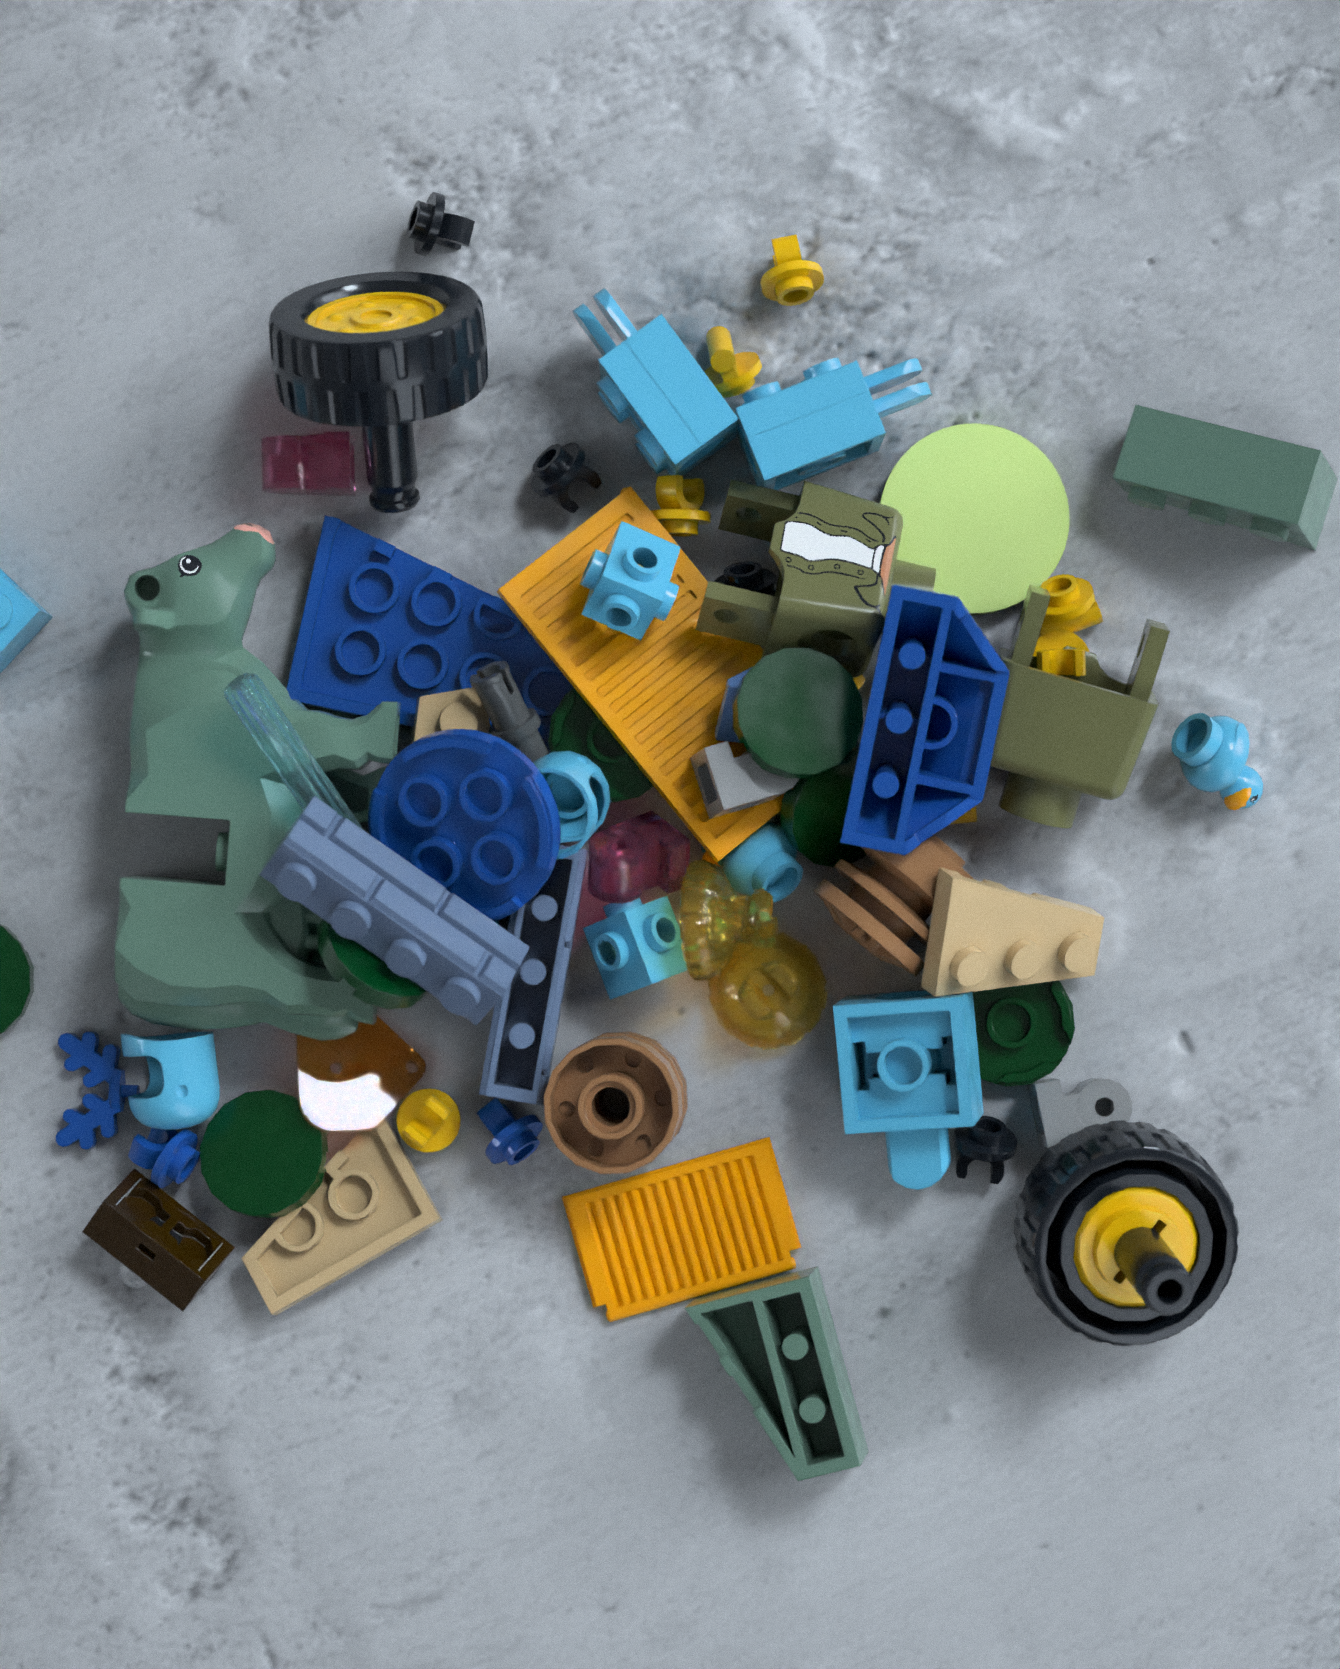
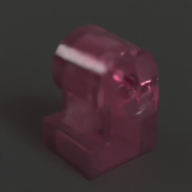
[261,431,356,496]
[588,810,690,904]

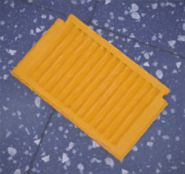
[562,1137,801,1322]

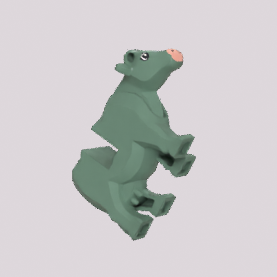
[115,523,401,1040]

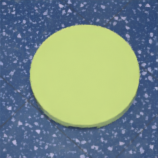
[880,423,1070,615]

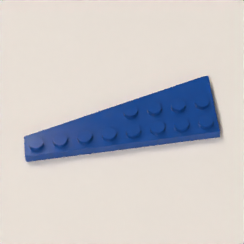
[286,515,574,753]

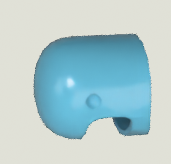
[532,751,611,859]
[120,1031,220,1130]

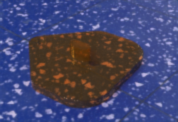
[295,1016,426,1132]

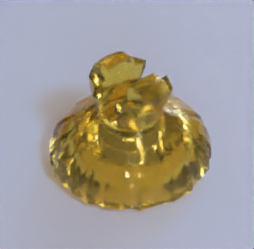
[679,860,779,981]
[708,930,827,1050]

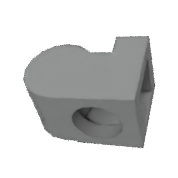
[690,741,800,819]
[1027,1078,1132,1148]

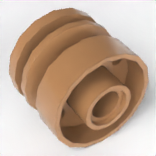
[813,835,975,977]
[543,1031,688,1174]

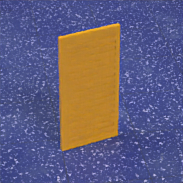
[497,486,794,863]

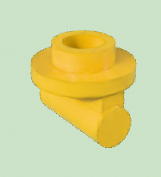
[704,326,762,398]
[1039,574,1103,636]

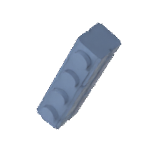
[259,796,530,1025]
[479,845,589,1106]

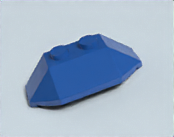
[840,583,1010,855]

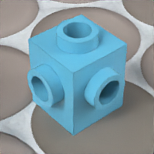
[580,521,681,640]
[583,893,695,1000]

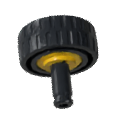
[268,271,488,513]
[1013,1120,1239,1346]

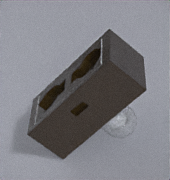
[82,1168,235,1311]

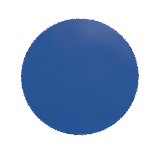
[368,729,561,921]

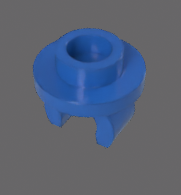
[476,1098,543,1165]
[128,1128,200,1188]

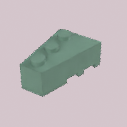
[1113,404,1338,551]
[685,1266,869,1481]

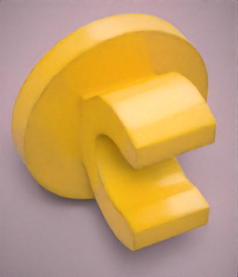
[760,234,824,306]
[650,475,711,537]
[1033,630,1090,676]
[397,1088,461,1153]

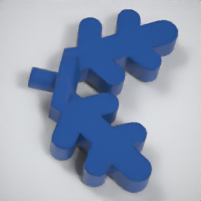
[55,1031,140,1150]

